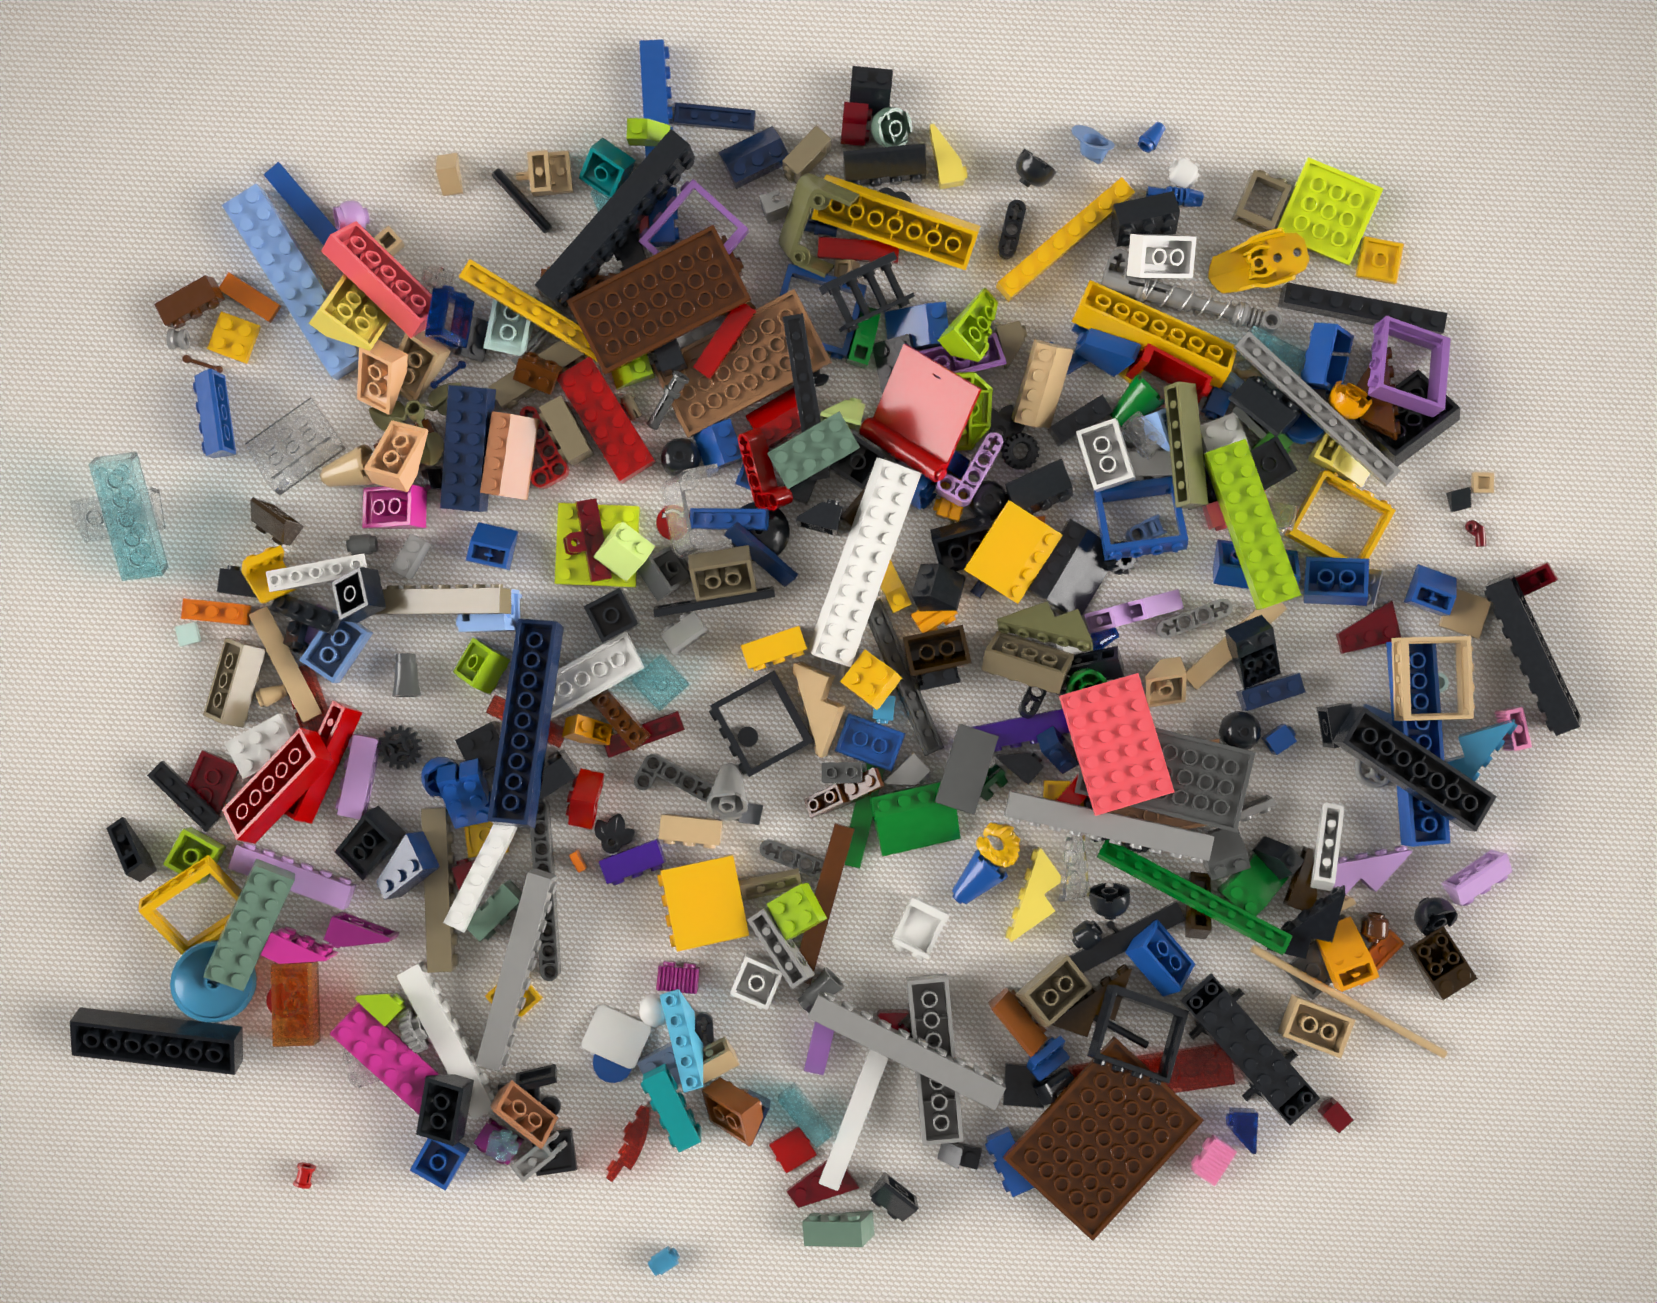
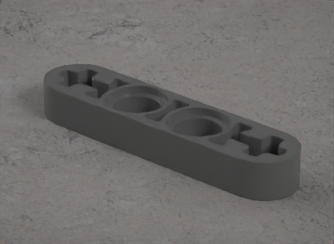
[760,839,824,879]

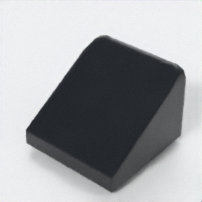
[1446,487,1471,512]

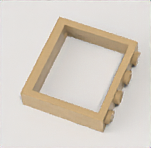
[1392,636,1475,721]

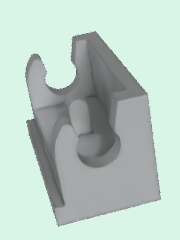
[759,191,788,224]

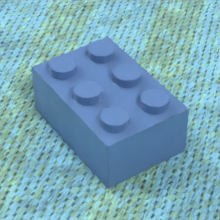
[299,609,373,683]

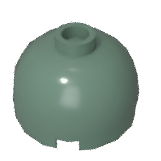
[871,107,912,147]

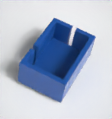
[1301,323,1354,394]
[437,759,491,829]

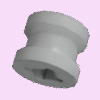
[166,329,190,350]

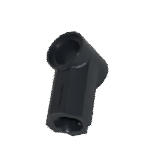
[1033,1067,1074,1106]

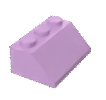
[1441,850,1512,906]

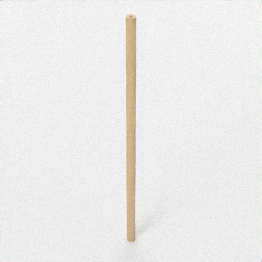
[1250,945,1447,1058]

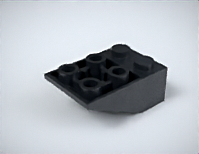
[1225,615,1281,689]

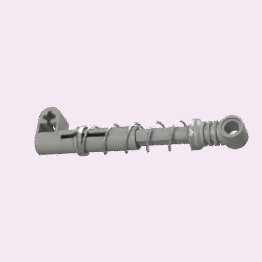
[1101,249,1283,335]

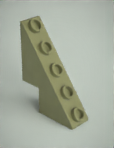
[997,601,1093,651]

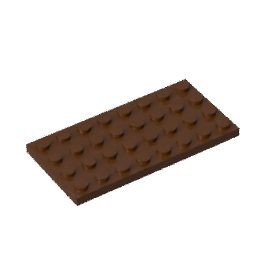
[566,225,751,375]

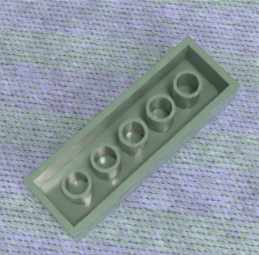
[203,859,295,991]

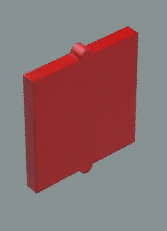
[769,1125,817,1174]

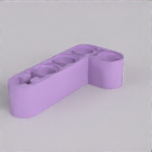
[936,432,1003,507]

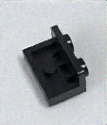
[454,315,489,362]

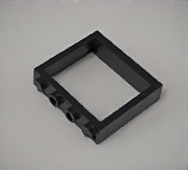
[709,670,814,777]
[1087,985,1189,1085]

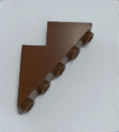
[1356,347,1401,440]
[589,689,651,751]

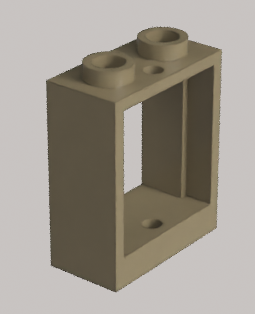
[783,125,831,184]
[1231,170,1292,232]

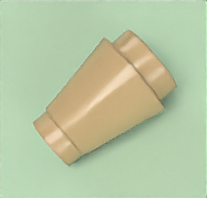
[255,684,288,707]

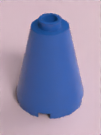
[952,849,1008,904]

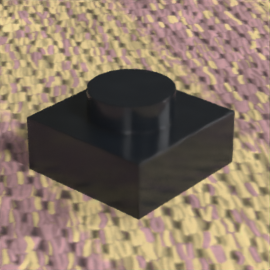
[421,468,442,491]

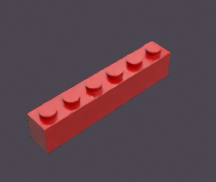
[284,700,363,824]

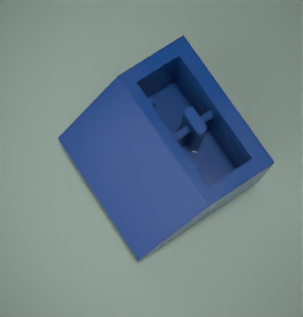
[466,522,519,571]
[1404,564,1457,616]

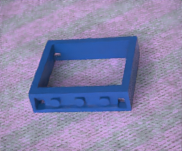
[779,264,867,360]
[1093,476,1188,561]

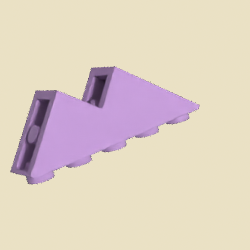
[1084,589,1184,634]
[1333,845,1413,895]

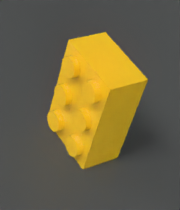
[740,626,807,672]

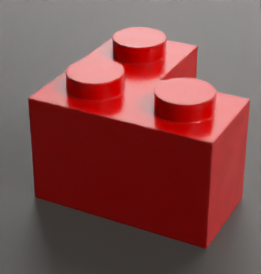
[566,768,604,830]

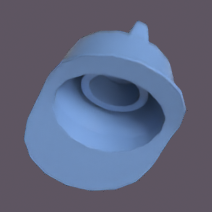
[1071,125,1115,164]

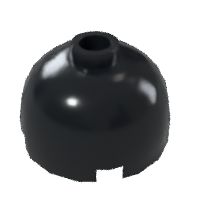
[1016,148,1057,188]
[660,438,701,479]
[968,480,1008,520]
[1219,711,1261,750]
[1089,883,1130,920]
[1414,897,1458,936]

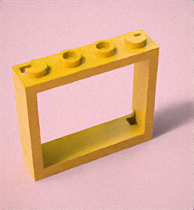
[1284,470,1396,559]
[138,855,241,955]

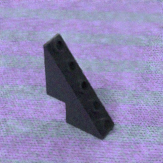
[1267,885,1345,959]

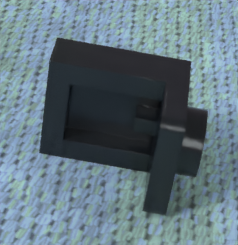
[283,621,310,653]

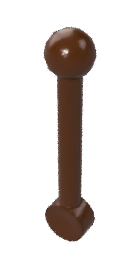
[182,355,223,373]

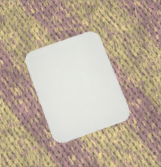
[581,1005,651,1069]

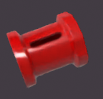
[293,1162,316,1189]

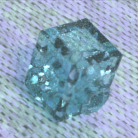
[485,1129,519,1162]

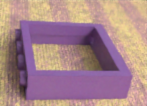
[639,179,749,255]
[1368,316,1451,417]

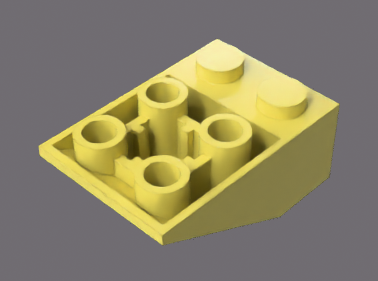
[1307,432,1381,488]

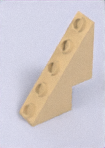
[792,661,845,758]

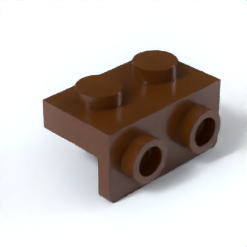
[513,352,563,395]

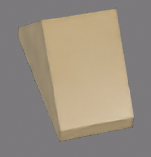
[436,153,463,196]

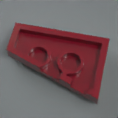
[1336,600,1401,654]

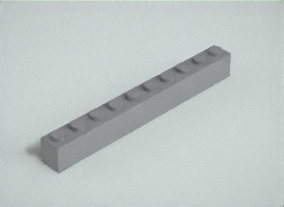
[1004,790,1214,863]
[476,868,557,1072]
[808,992,1006,1110]

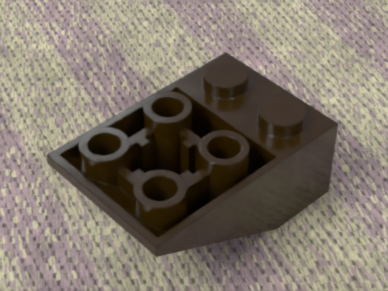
[1408,926,1478,1000]

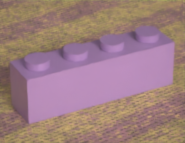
[336,734,382,819]

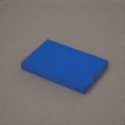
[835,713,906,772]

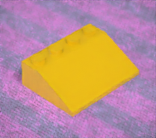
[964,500,1063,604]

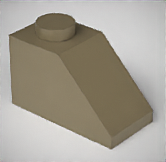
[995,320,1027,369]

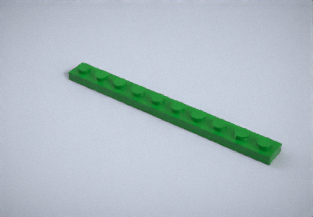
[1097,839,1292,956]

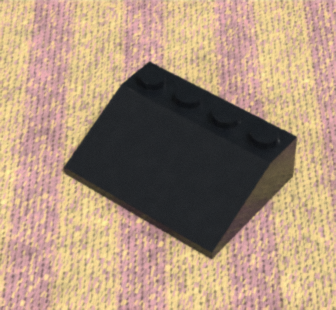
[1354,369,1460,467]
[1027,519,1109,617]

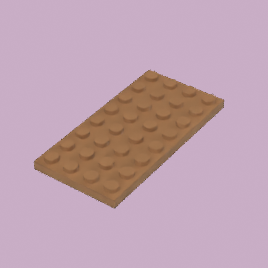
[651,289,832,438]

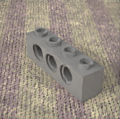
[747,907,815,989]

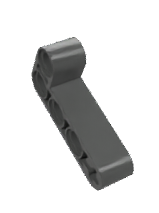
[634,753,713,802]

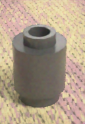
[346,534,378,555]

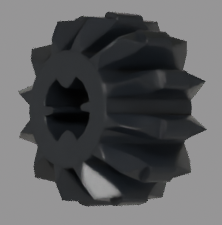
[1104,540,1139,575]

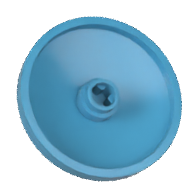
[170,940,257,1022]

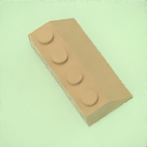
[1011,339,1074,428]

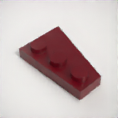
[786,1160,860,1208]

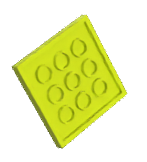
[1276,157,1383,266]
[554,503,640,588]

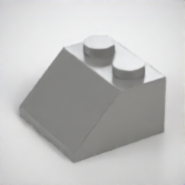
[661,611,709,655]

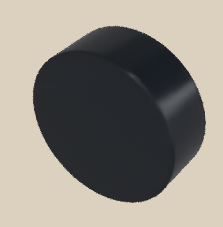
[738,727,758,747]
[541,1096,561,1115]

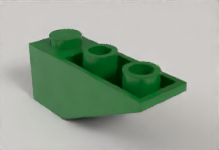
[845,306,881,369]

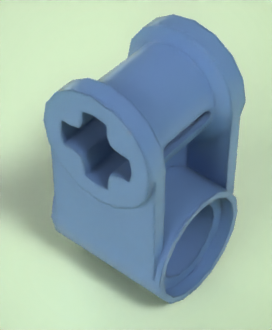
[1125,514,1167,542]

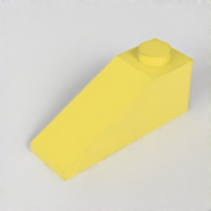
[929,124,967,189]

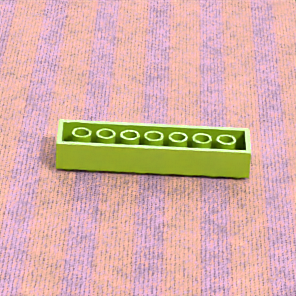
[1203,439,1301,610]

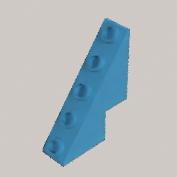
[1445,719,1518,781]

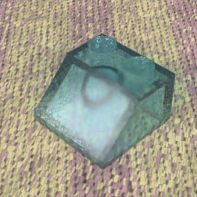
[631,654,690,711]

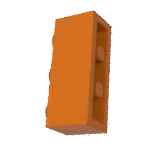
[181,598,252,626]

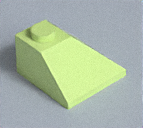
[820,398,865,430]

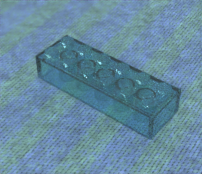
[88,452,169,581]

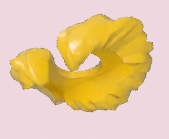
[976,822,1021,868]

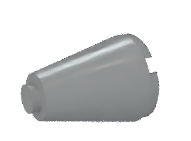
[706,763,748,821]

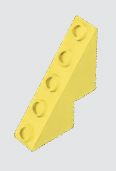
[1005,847,1064,942]

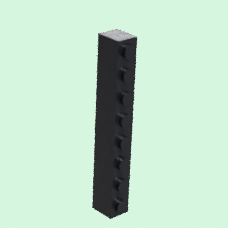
[613,231,688,377]
[1278,282,1448,335]

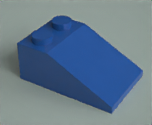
[884,302,948,350]

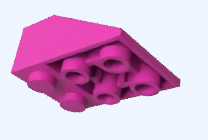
[261,926,338,964]

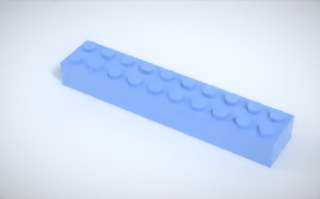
[222,184,359,380]

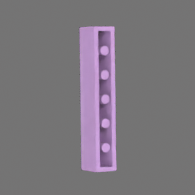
[228,842,356,910]

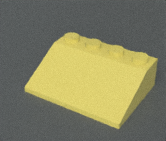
[308,274,391,351]

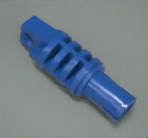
[1146,186,1204,207]

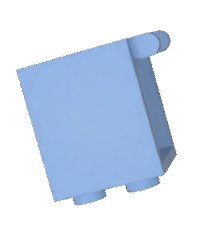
[456,589,522,633]

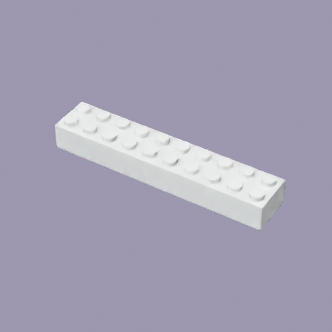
[807,457,921,667]

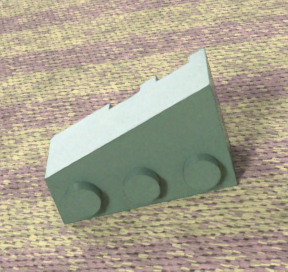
[467,879,522,942]
[802,1210,875,1247]

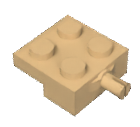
[516,150,574,197]

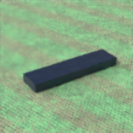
[673,103,756,132]
[724,522,798,587]

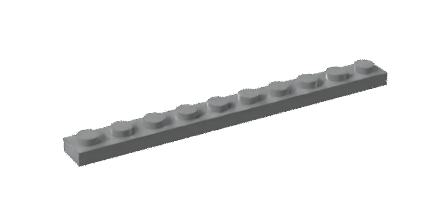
[1233,331,1401,487]

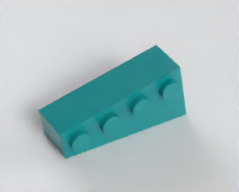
[641,1064,702,1153]

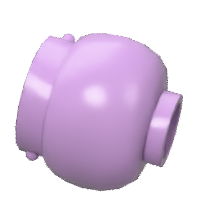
[333,201,370,231]

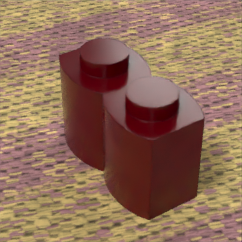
[840,102,872,146]

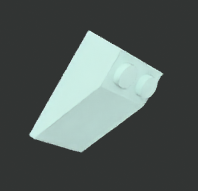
[483,295,540,356]

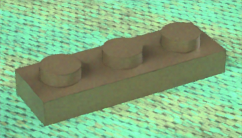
[739,868,802,901]

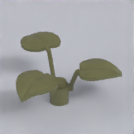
[369,382,462,466]

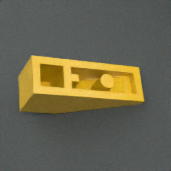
[880,560,912,614]

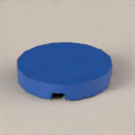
[1285,411,1325,444]
[593,1054,633,1083]

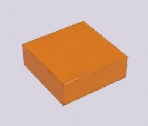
[569,850,588,873]

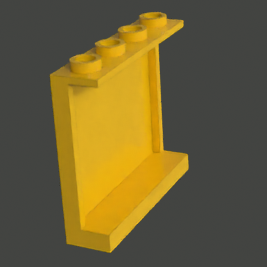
[657,854,749,952]

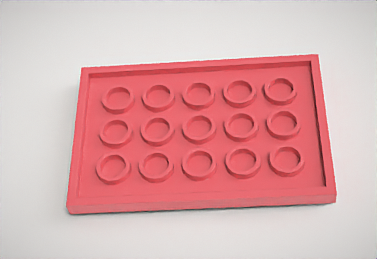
[1059,673,1174,816]

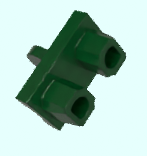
[980,763,1008,801]

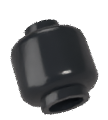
[1072,920,1103,951]

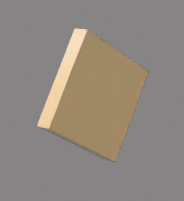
[1439,589,1491,639]

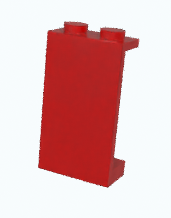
[1125,343,1213,404]

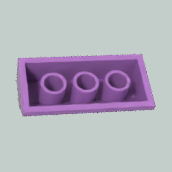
[919,333,1006,379]

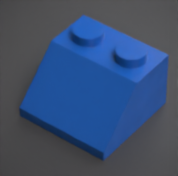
[694,419,743,473]

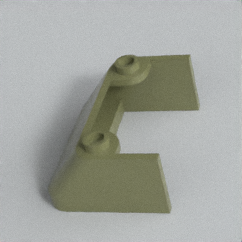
[778,173,859,278]

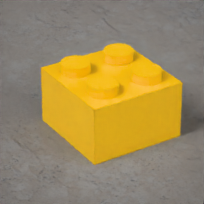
[840,649,902,710]

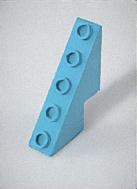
[660,989,703,1093]

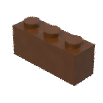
[154,275,225,329]

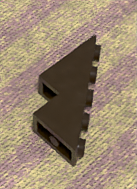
[1052,964,1132,1038]

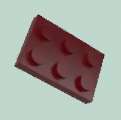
[177,750,239,814]

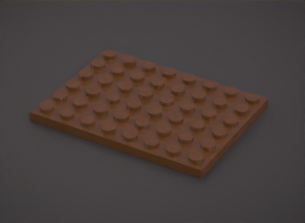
[1003,1036,1204,1241]

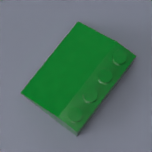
[869,781,961,857]

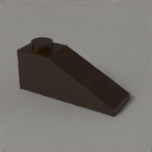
[1283,846,1318,911]
[1185,871,1212,939]

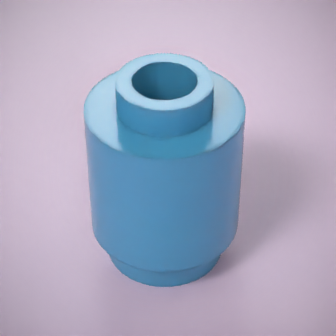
[648,1246,680,1276]

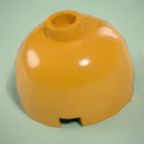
[1329,381,1372,420]

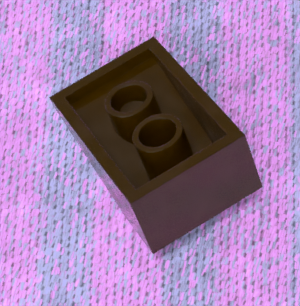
[250,497,304,546]

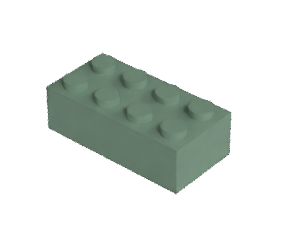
[767,411,860,489]

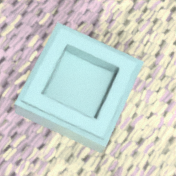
[175,622,202,647]

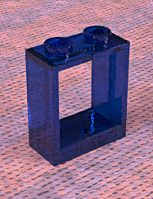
[425,285,475,349]

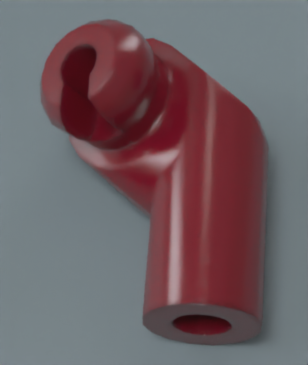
[1465,520,1486,547]

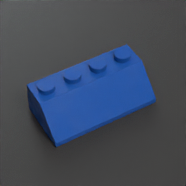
[193,369,236,459]
[1213,539,1301,589]

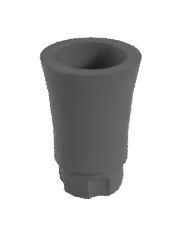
[392,653,421,697]
[797,967,844,1013]

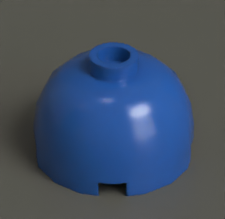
[910,471,937,510]
[421,757,460,798]

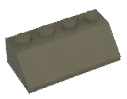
[981,631,1074,694]
[203,637,266,728]

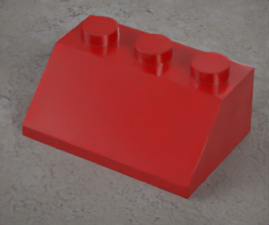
[745,387,801,449]

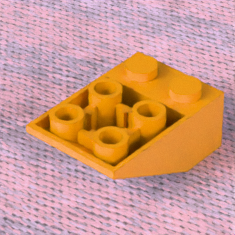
[1315,916,1379,992]

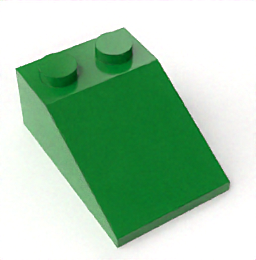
[1217,853,1289,916]

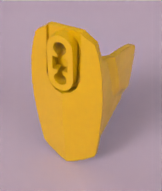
[1208,228,1310,294]

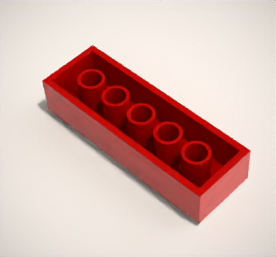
[557,357,656,484]
[222,727,334,844]

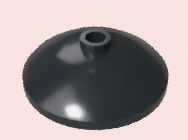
[731,502,790,562]

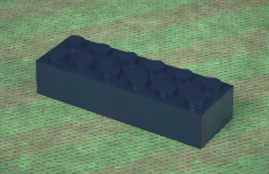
[440,385,496,512]

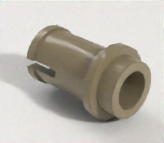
[621,393,642,421]

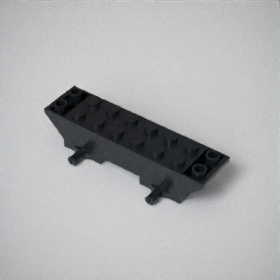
[1180,973,1320,1126]

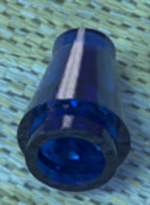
[1091,627,1119,651]

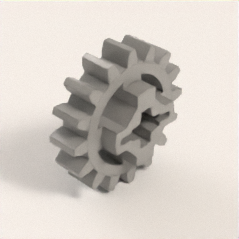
[398,1009,429,1054]

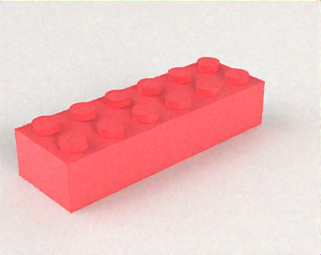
[321,221,445,338]

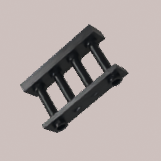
[819,252,915,333]

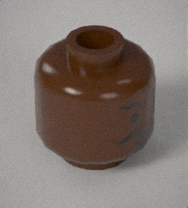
[1361,912,1389,943]

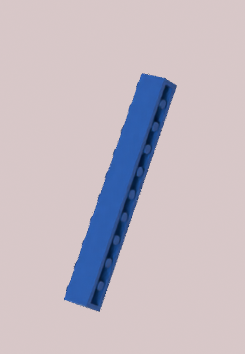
[639,39,680,247]

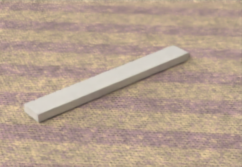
[819,1049,888,1191]

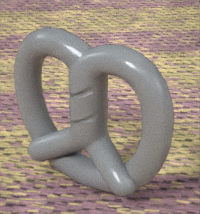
[1355,759,1390,788]

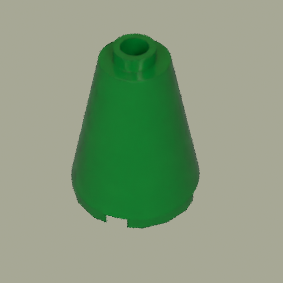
[1110,374,1165,429]

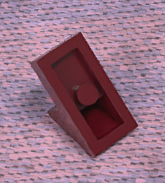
[1516,562,1558,596]
[877,1009,911,1037]

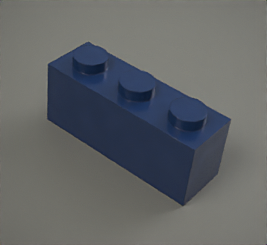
[1236,673,1306,711]

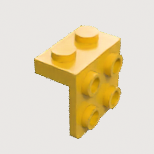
[241,545,296,604]

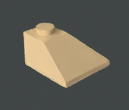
[1145,657,1187,707]

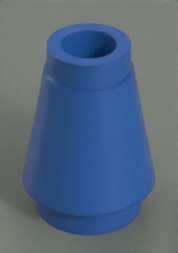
[1138,122,1165,153]

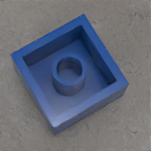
[410,1138,470,1191]

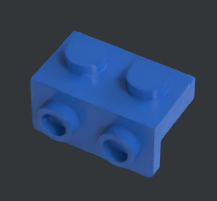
[1026,1035,1070,1082]

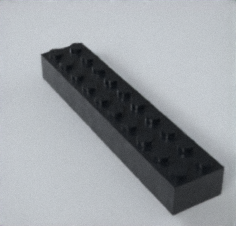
[535,129,695,311]

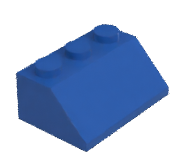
[1304,557,1370,606]
[1125,920,1195,997]

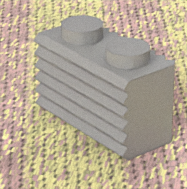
[390,534,432,579]

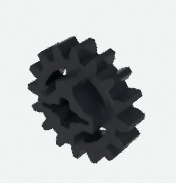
[377,725,423,770]

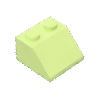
[594,522,655,582]

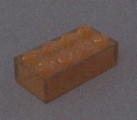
[271,962,321,1047]

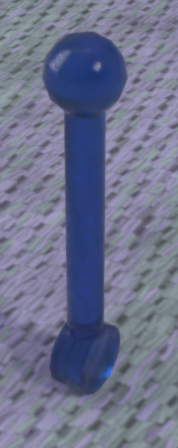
[430,361,466,389]

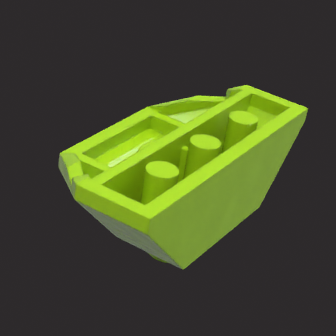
[955,372,993,451]

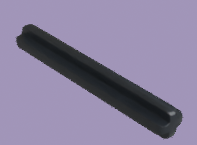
[492,168,552,234]

